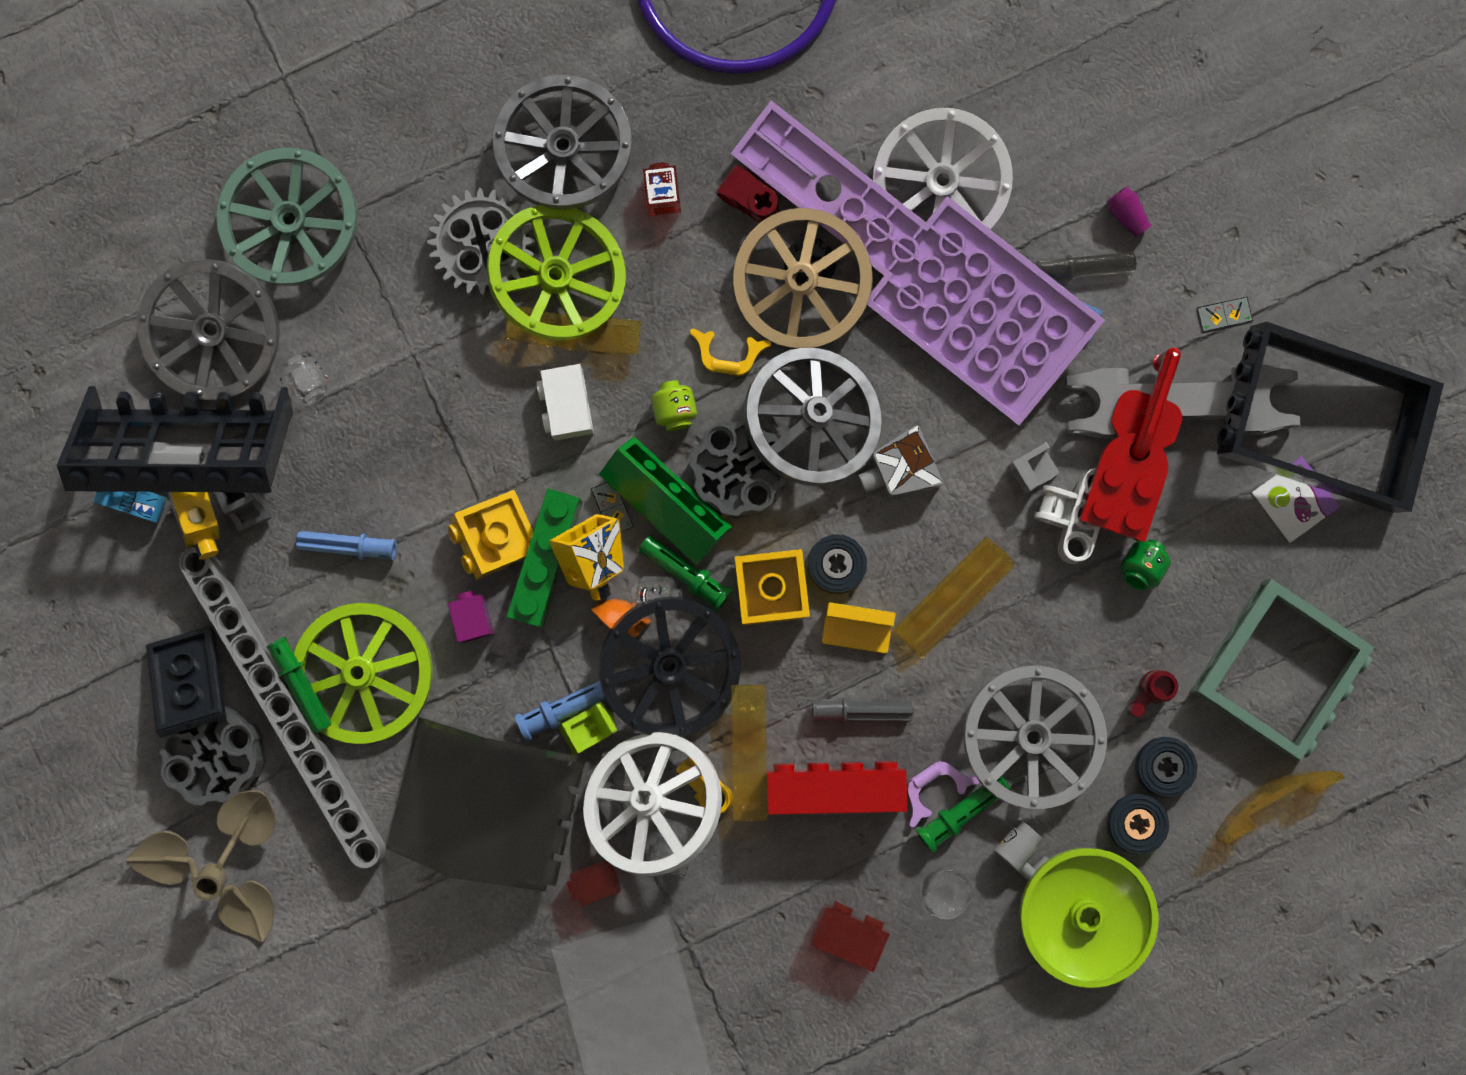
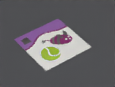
[1252,456,1340,543]

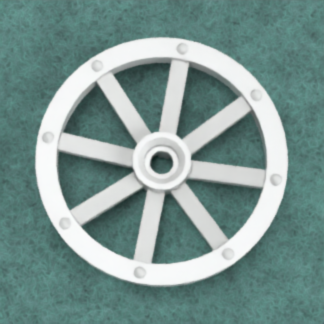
[873,108,1013,229]
[583,732,722,876]

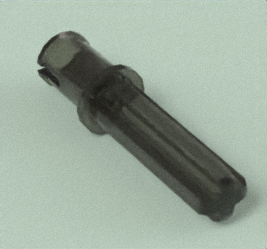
[1036,252,1137,281]

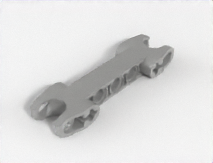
[1064,365,1300,439]

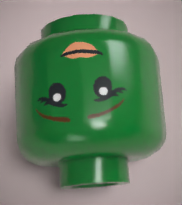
[1120,540,1171,591]

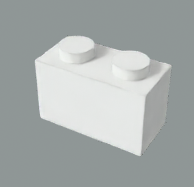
[537,364,594,441]

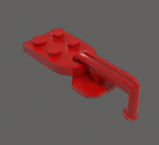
[1078,347,1182,543]

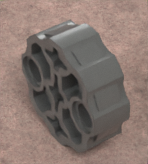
[690,419,787,519]
[158,707,265,806]

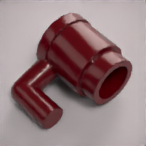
[1127,670,1178,717]

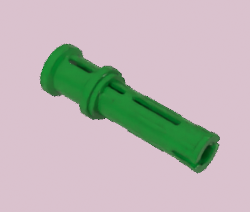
[638,534,734,613]
[915,776,1011,854]

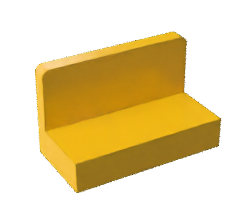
[822,602,896,653]

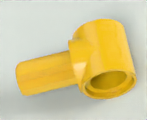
[676,757,733,814]

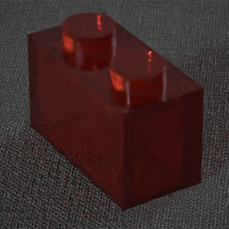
[809,901,890,972]

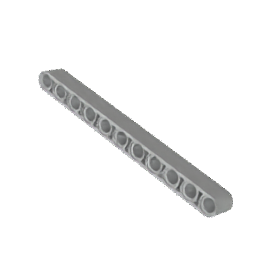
[179,547,386,868]

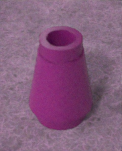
[1106,186,1152,237]

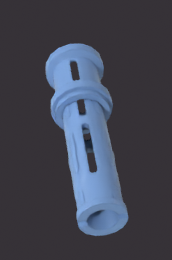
[514,681,606,742]

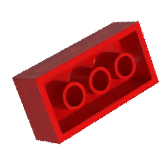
[766,761,907,815]

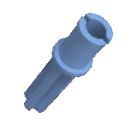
[296,531,397,561]

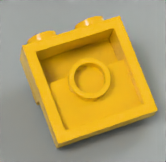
[447,490,534,580]

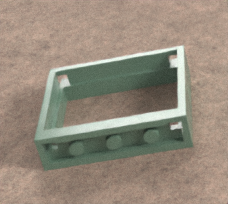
[1190,579,1375,760]

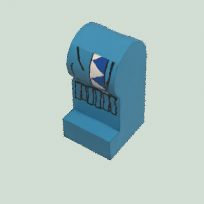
[93,492,167,523]

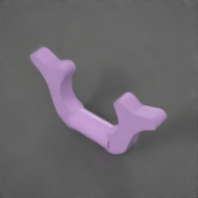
[907,761,980,827]

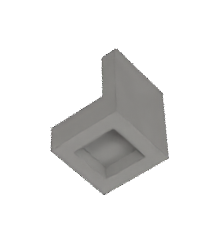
[1008,442,1059,494]

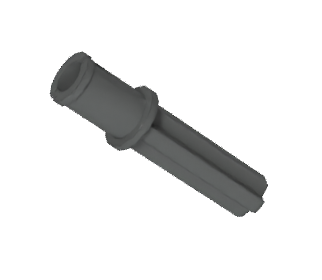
[812,698,913,724]

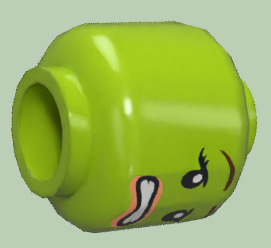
[651,380,698,431]

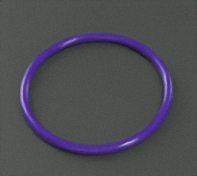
[638,0,836,74]

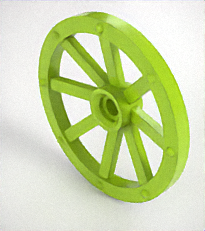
[486,205,626,341]
[294,603,433,744]

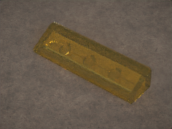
[893,536,1014,658]

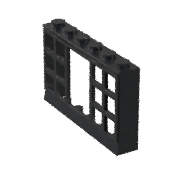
[56,386,293,493]

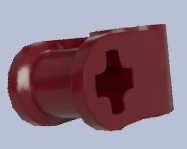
[715,165,779,223]

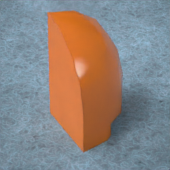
[591,599,652,638]

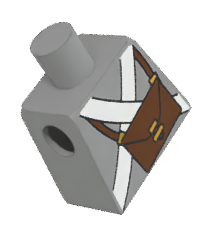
[858,425,943,499]

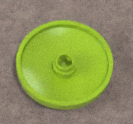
[1019,848,1159,988]

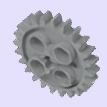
[427,188,536,297]

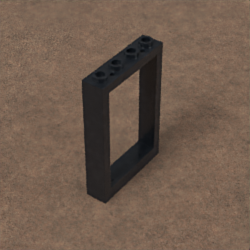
[1216,322,1444,513]

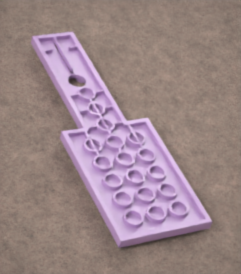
[731,101,1105,426]

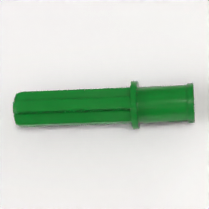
[266,636,331,733]

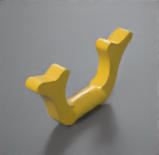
[690,328,771,377]

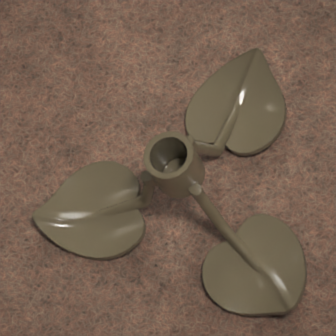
[126,790,276,942]

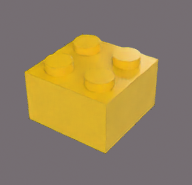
[735,549,810,626]

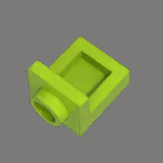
[558,702,617,756]

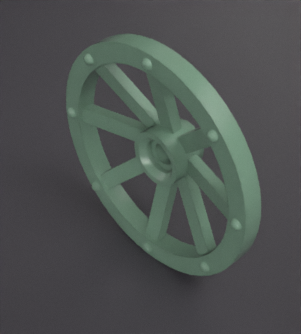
[217,148,358,286]

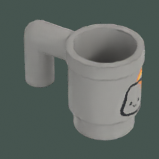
[993,821,1049,881]

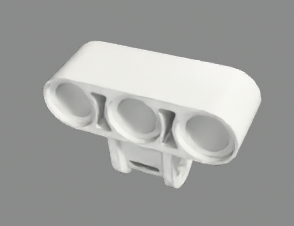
[1034,468,1100,564]

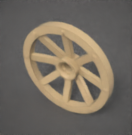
[733,208,873,348]

